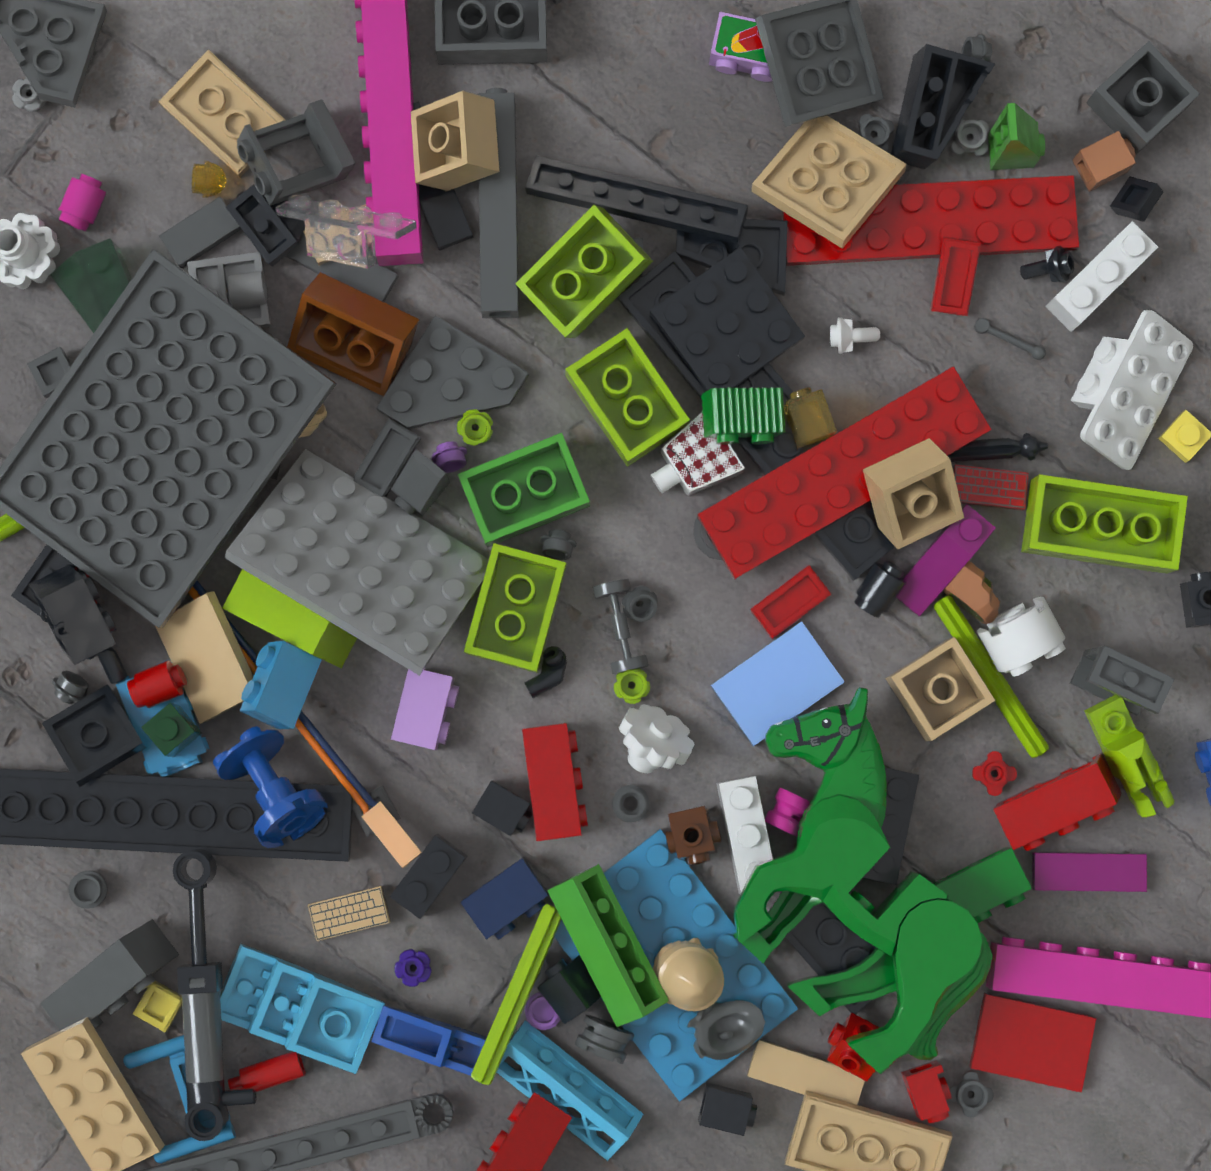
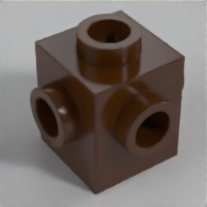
[665,806,722,866]

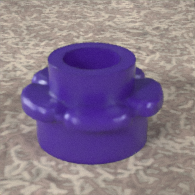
[394,949,432,987]

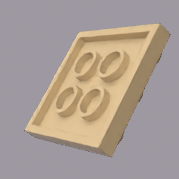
[751,116,907,248]

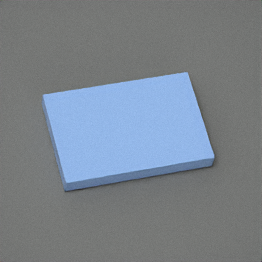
[710,621,845,746]

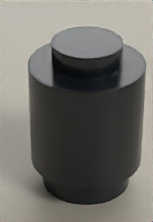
[854,560,907,618]

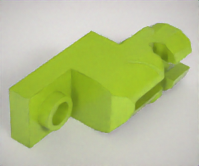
[1084,695,1175,817]

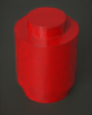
[127,660,187,709]

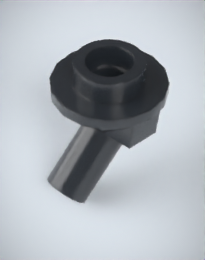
[1020,246,1074,282]

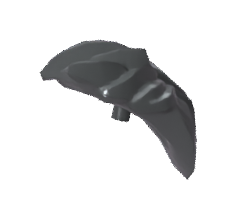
[687,1000,765,1060]

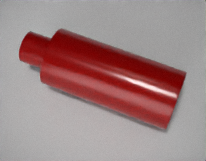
[228,1051,306,1092]

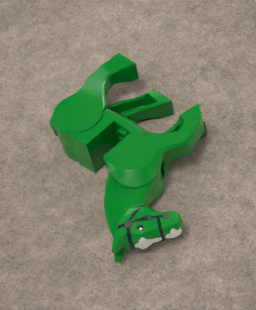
[732,687,993,1074]

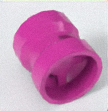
[764,787,811,837]

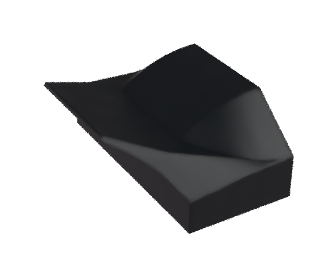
[226,184,309,267]

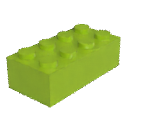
[1021,474,1188,574]

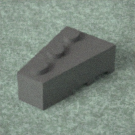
[40,919,179,1030]

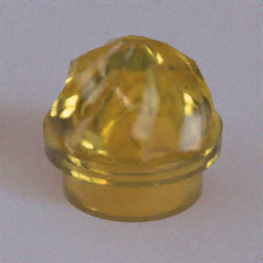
[192,161,227,198]

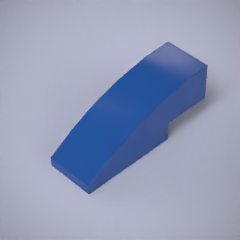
[371,1005,487,1076]

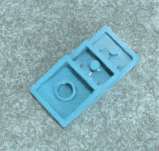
[220,944,385,1074]

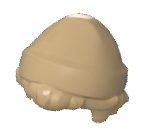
[653,938,724,1011]

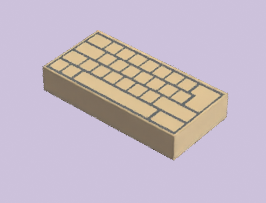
[308,886,391,941]

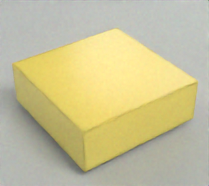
[133,981,182,1032]

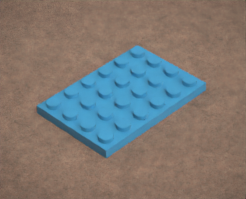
[554,829,798,1102]

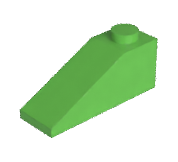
[988,103,1045,170]

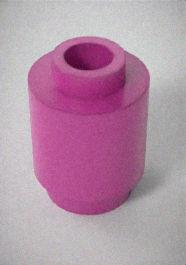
[58,174,106,232]

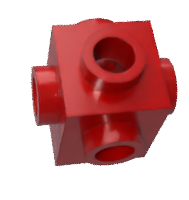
[827,1013,880,1082]

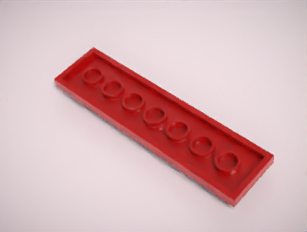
[783,175,1079,266]
[697,366,992,580]

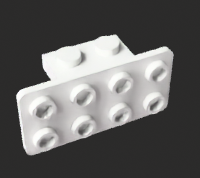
[1071,310,1193,470]

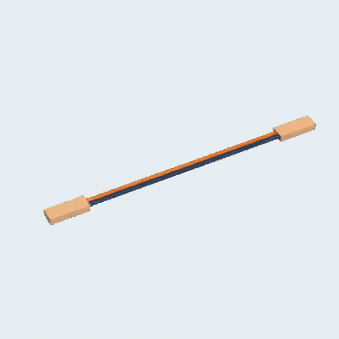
[188,580,422,868]

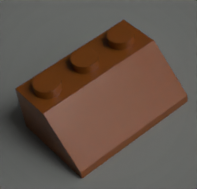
[287,272,420,397]

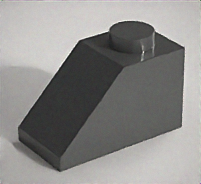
[391,449,450,516]

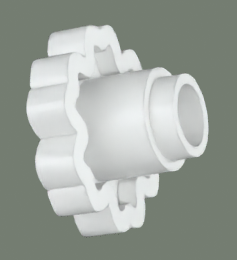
[0,213,60,289]
[619,704,695,774]

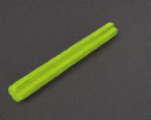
[934,595,1049,758]
[471,904,562,1085]

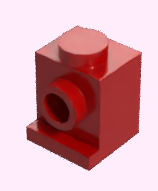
[901,1060,952,1123]

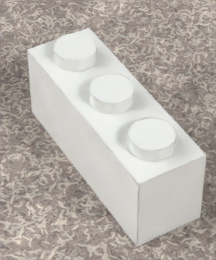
[1045,221,1158,332]
[716,776,773,895]

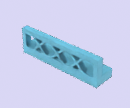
[496,1020,644,1161]

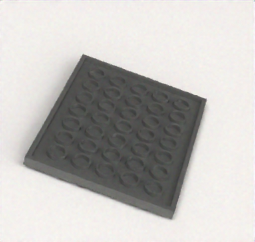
[0,250,337,628]

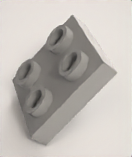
[187,252,272,328]

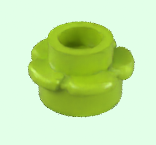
[457,409,493,446]
[614,668,650,704]

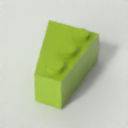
[222,569,357,669]

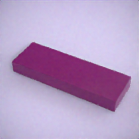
[1032,852,1147,892]

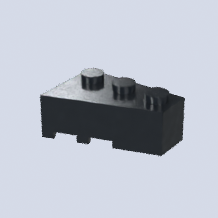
[891,44,995,169]

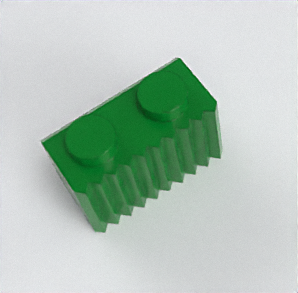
[701,387,785,445]

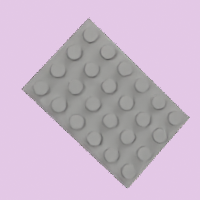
[225,449,489,676]

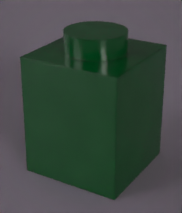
[141,703,202,757]

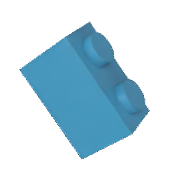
[240,641,321,729]

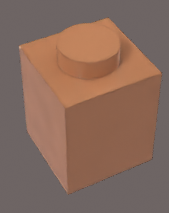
[1072,131,1136,192]

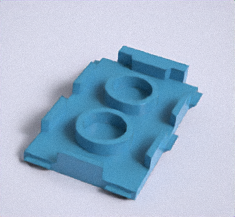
[116,660,210,777]

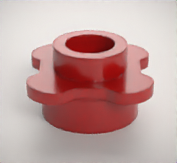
[972,751,1017,796]

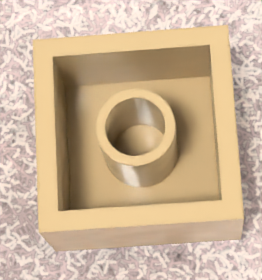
[411,91,500,191]
[863,438,964,549]
[885,637,995,741]

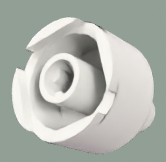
[977,597,1066,677]

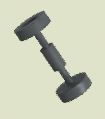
[592,579,649,674]

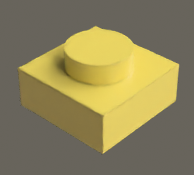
[1158,410,1211,463]

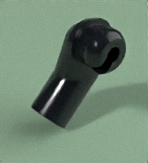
[524,646,567,698]
[88,647,128,684]

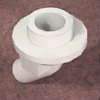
[830,317,880,354]

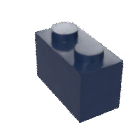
[460,857,549,940]

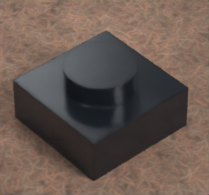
[1110,176,1163,222]

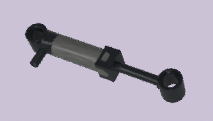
[173,849,257,1141]

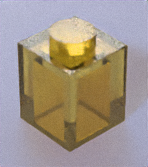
[784,387,837,449]

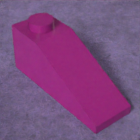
[897,504,996,617]

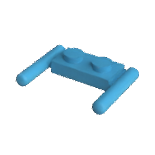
[123,1035,236,1163]

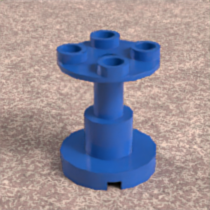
[213,726,327,848]

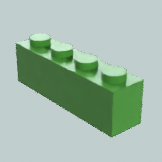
[547,864,669,1027]

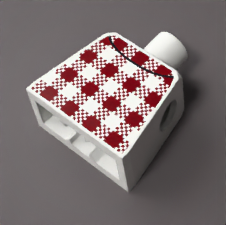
[650,412,745,496]

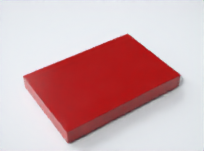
[969,993,1096,1093]

